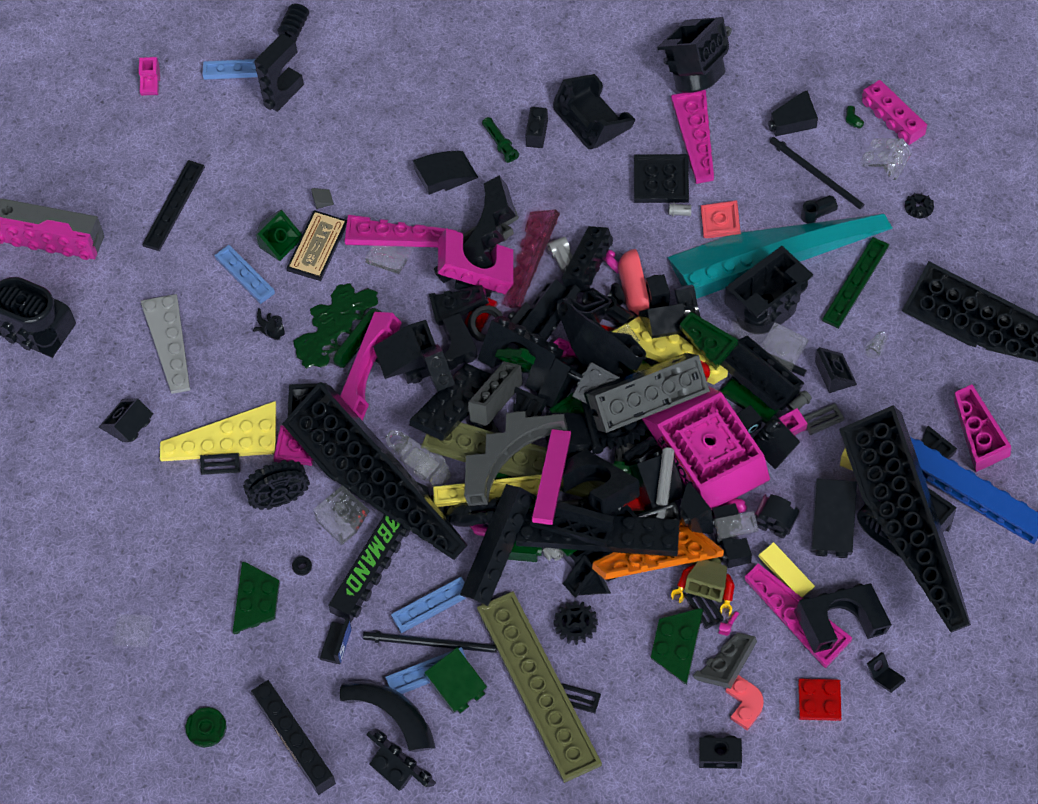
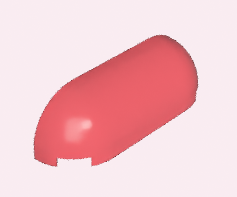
[618,249,650,315]

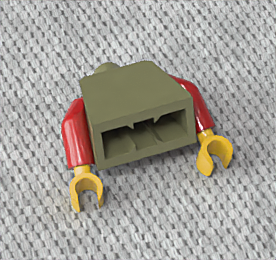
[671,558,735,617]

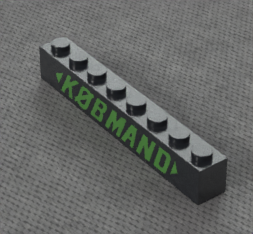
[328,482,430,622]

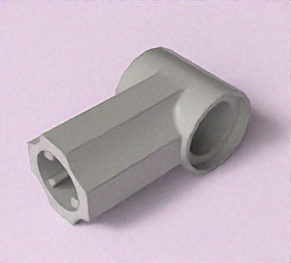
[547,236,573,273]

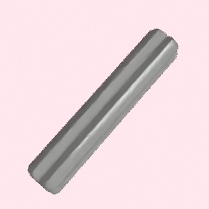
[656,447,674,506]

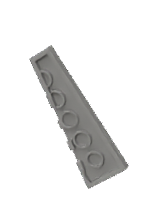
[141,294,190,394]

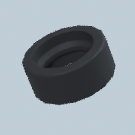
[467,305,503,342]

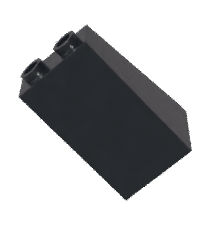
[811,478,857,558]

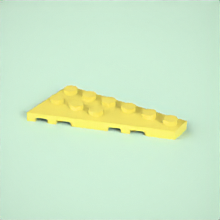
[612,316,728,385]
[160,401,276,461]

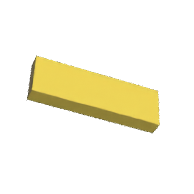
[758,542,815,598]

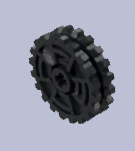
[243,460,310,510]

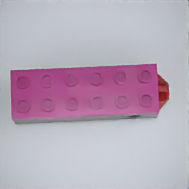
[0,198,104,260]

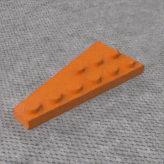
[592,521,724,580]

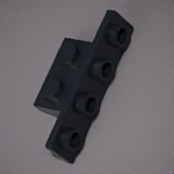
[366,730,436,791]

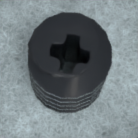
[278,3,310,41]

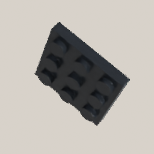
[634,154,689,203]

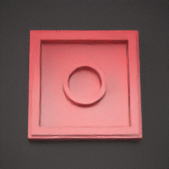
[701,200,741,238]

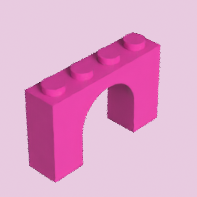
[438,228,513,294]

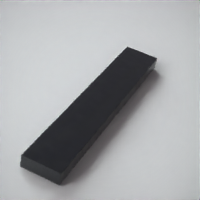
[142,160,205,252]

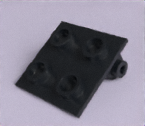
[753,415,800,469]

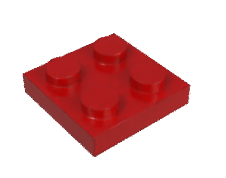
[798,679,842,721]

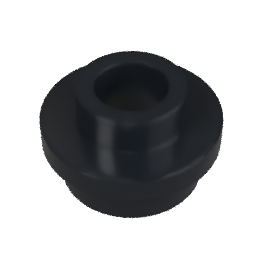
[292,556,312,576]

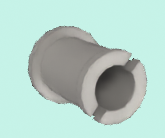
[668,202,691,217]

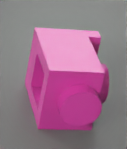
[779,408,808,435]

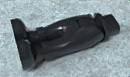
[443,497,500,527]

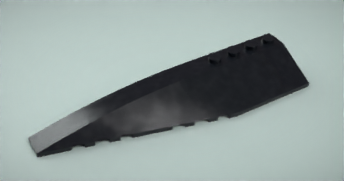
[902,261,1038,362]
[282,382,468,560]
[839,405,971,633]

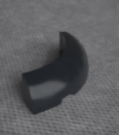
[340,681,436,752]

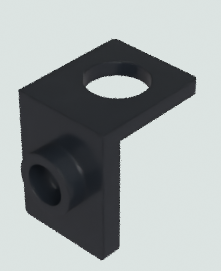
[867,652,906,693]

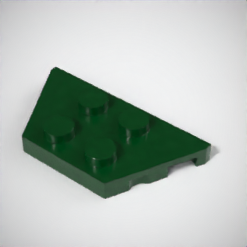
[233,562,280,634]
[651,608,703,685]

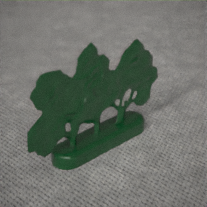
[293,283,382,369]

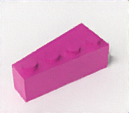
[954,384,1011,472]

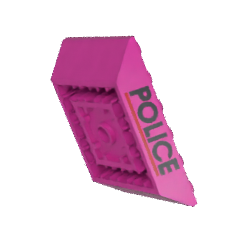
[642,386,770,511]

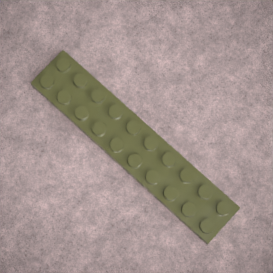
[422,423,605,498]
[477,591,602,783]

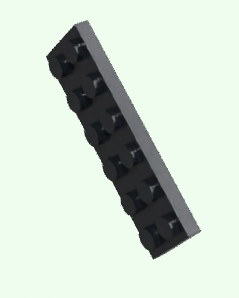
[409,363,492,441]

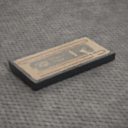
[287,210,347,281]

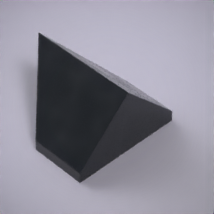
[563,555,611,598]

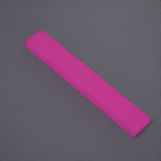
[532,429,571,525]

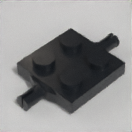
[568,362,620,404]

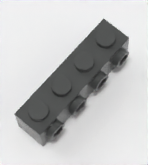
[468,362,522,425]

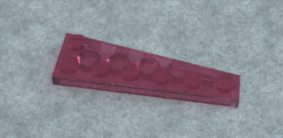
[503,209,560,308]

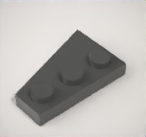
[693,632,757,689]

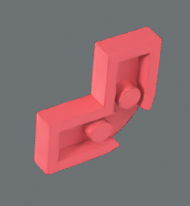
[725,675,764,731]

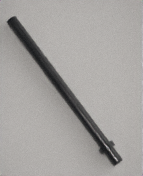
[770,137,865,209]
[363,631,496,653]

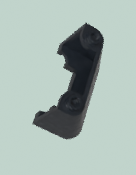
[553,74,635,149]

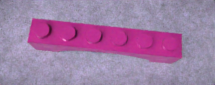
[340,312,402,421]

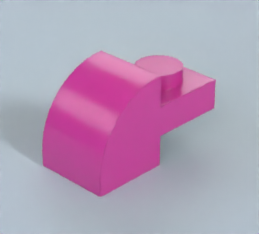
[139,57,160,96]

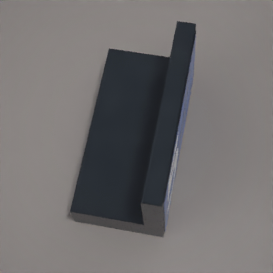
[320,618,352,665]

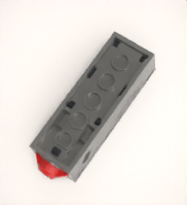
[584,353,710,433]

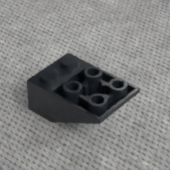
[373,320,435,379]

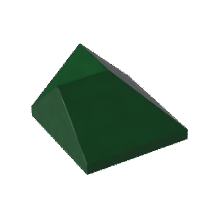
[256,210,302,261]

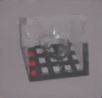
[313,485,369,545]

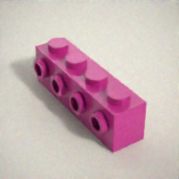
[862,80,927,145]

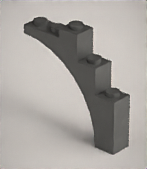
[464,411,567,506]

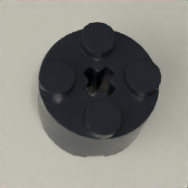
[753,494,800,539]

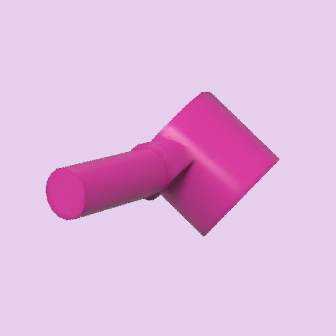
[719,611,739,636]

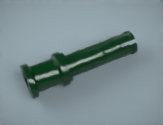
[482,117,519,163]

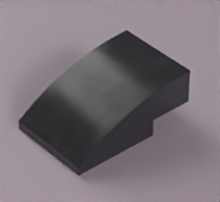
[413,151,478,195]

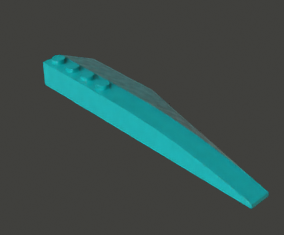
[667,214,893,299]

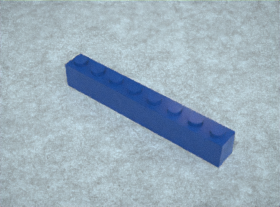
[910,437,1038,544]

